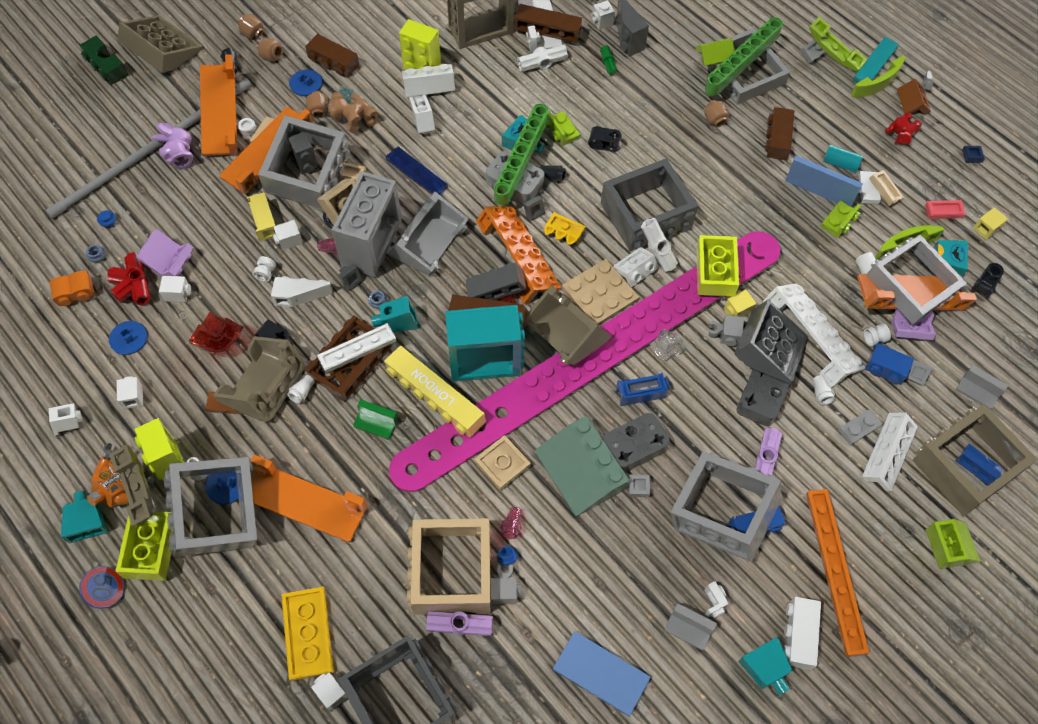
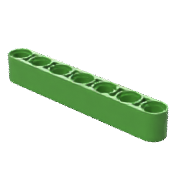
[705,17,783,96]
[494,103,548,206]

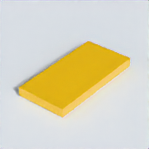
[281,586,334,681]

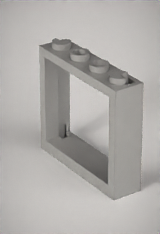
[701,28,790,105]
[866,235,967,324]

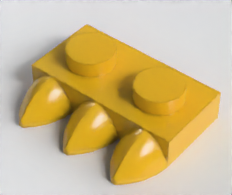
[544,212,586,245]

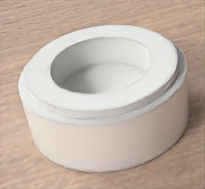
[238,118,256,135]

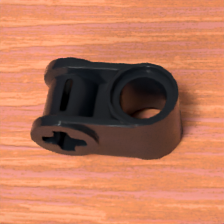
[588,126,622,152]
[971,263,1004,299]
[255,319,293,346]

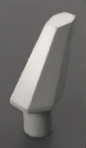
[922,71,933,90]

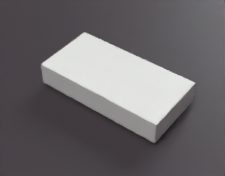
[858,171,881,204]

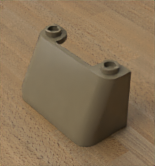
[525,285,612,366]
[213,336,304,422]

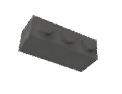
[466,262,526,300]

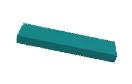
[853,37,899,83]

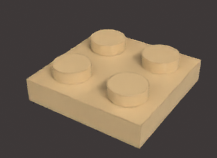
[474,435,531,490]

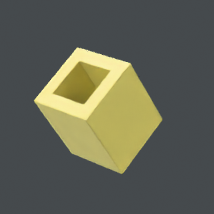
[973,207,1008,240]
[724,289,757,317]

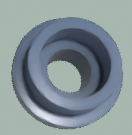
[86,245,105,262]
[368,290,387,309]

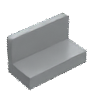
[956,365,1008,410]
[664,603,717,650]

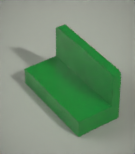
[353,399,398,440]

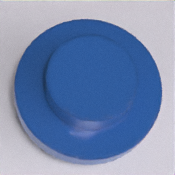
[97,210,116,228]
[497,546,518,566]

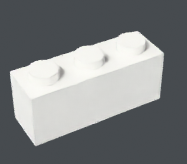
[402,64,455,97]
[783,597,821,670]

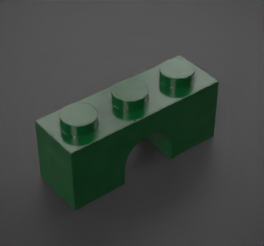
[79,35,128,85]

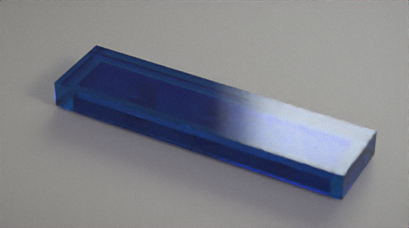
[386,146,448,195]

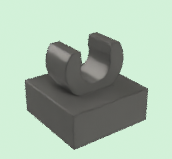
[523,196,545,220]
[338,264,363,291]

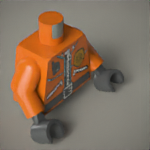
[87,443,154,508]

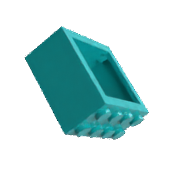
[445,305,525,382]

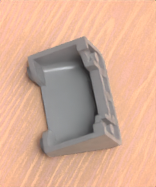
[387,192,469,275]

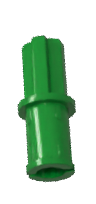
[600,45,617,76]

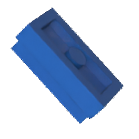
[955,444,1003,485]

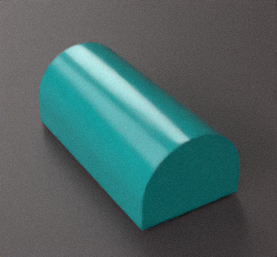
[823,145,863,173]

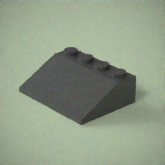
[734,299,808,383]

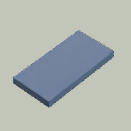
[785,156,863,207]
[553,631,650,717]

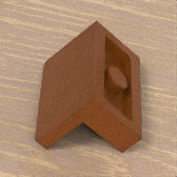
[897,79,931,115]

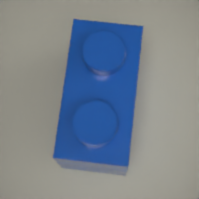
[865,343,914,385]

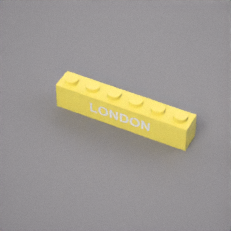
[384,346,486,438]

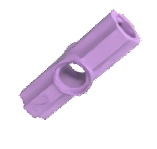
[755,428,782,475]
[426,611,493,636]

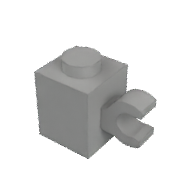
[708,315,744,346]
[490,565,521,605]

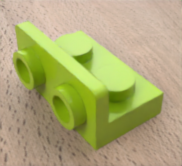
[546,111,580,146]
[820,201,861,238]

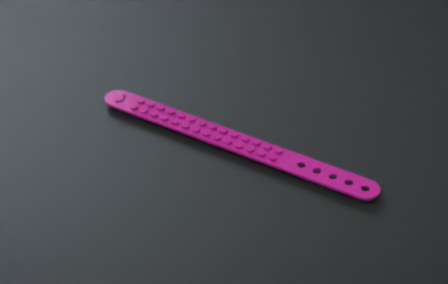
[389,231,780,492]

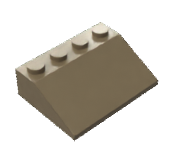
[118,15,203,73]

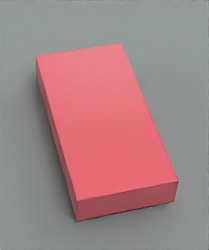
[925,200,966,219]

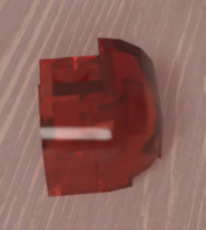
[189,312,244,355]

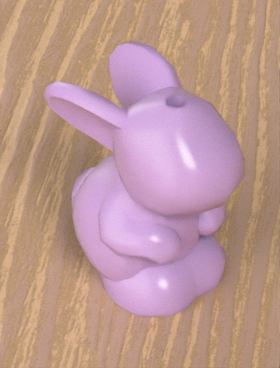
[152,123,193,169]

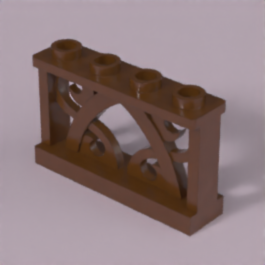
[306,315,392,403]

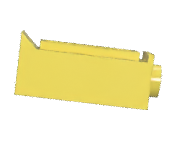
[247,192,276,242]

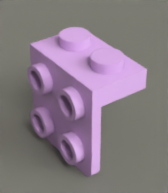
[137,229,194,276]

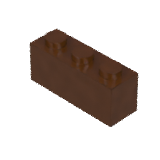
[305,34,359,78]
[764,107,795,161]

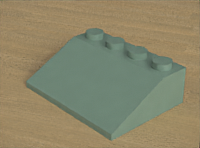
[534,415,630,517]

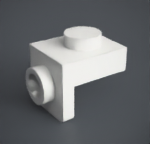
[704,581,729,618]

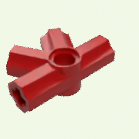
[107,252,151,306]

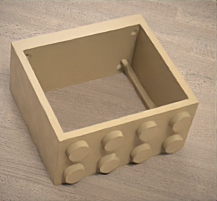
[407,518,491,615]

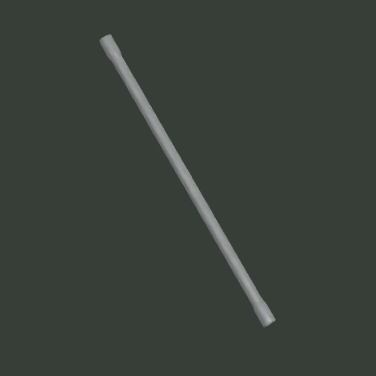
[45,78,252,219]

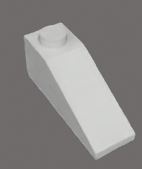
[409,95,435,134]

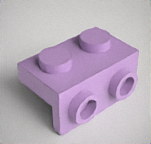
[891,309,936,340]

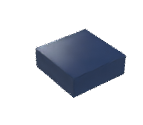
[962,146,985,163]

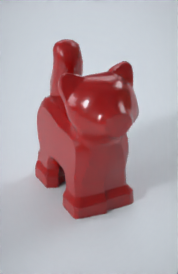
[885,112,922,145]

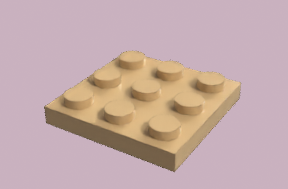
[562,259,639,325]

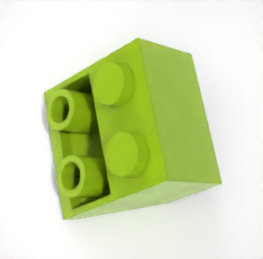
[926,519,980,569]

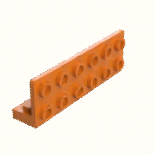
[200,55,238,156]
[219,107,313,195]
[476,206,561,304]
[857,274,977,311]
[250,455,368,543]

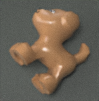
[327,92,378,133]

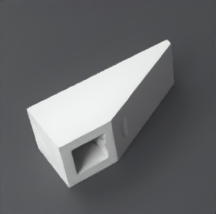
[271,276,333,307]

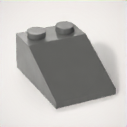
[616,0,649,57]

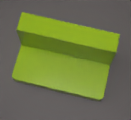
[696,38,734,66]

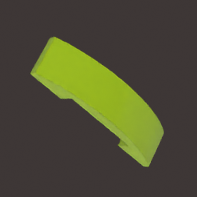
[809,16,867,71]
[851,55,905,98]
[875,225,945,260]

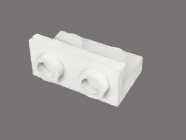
[613,247,658,287]

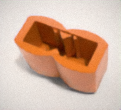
[49,271,95,306]

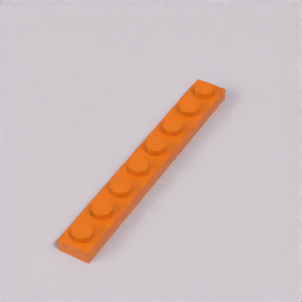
[806,489,869,657]

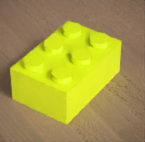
[399,19,441,70]
[696,235,739,296]
[134,418,185,481]
[115,511,172,581]

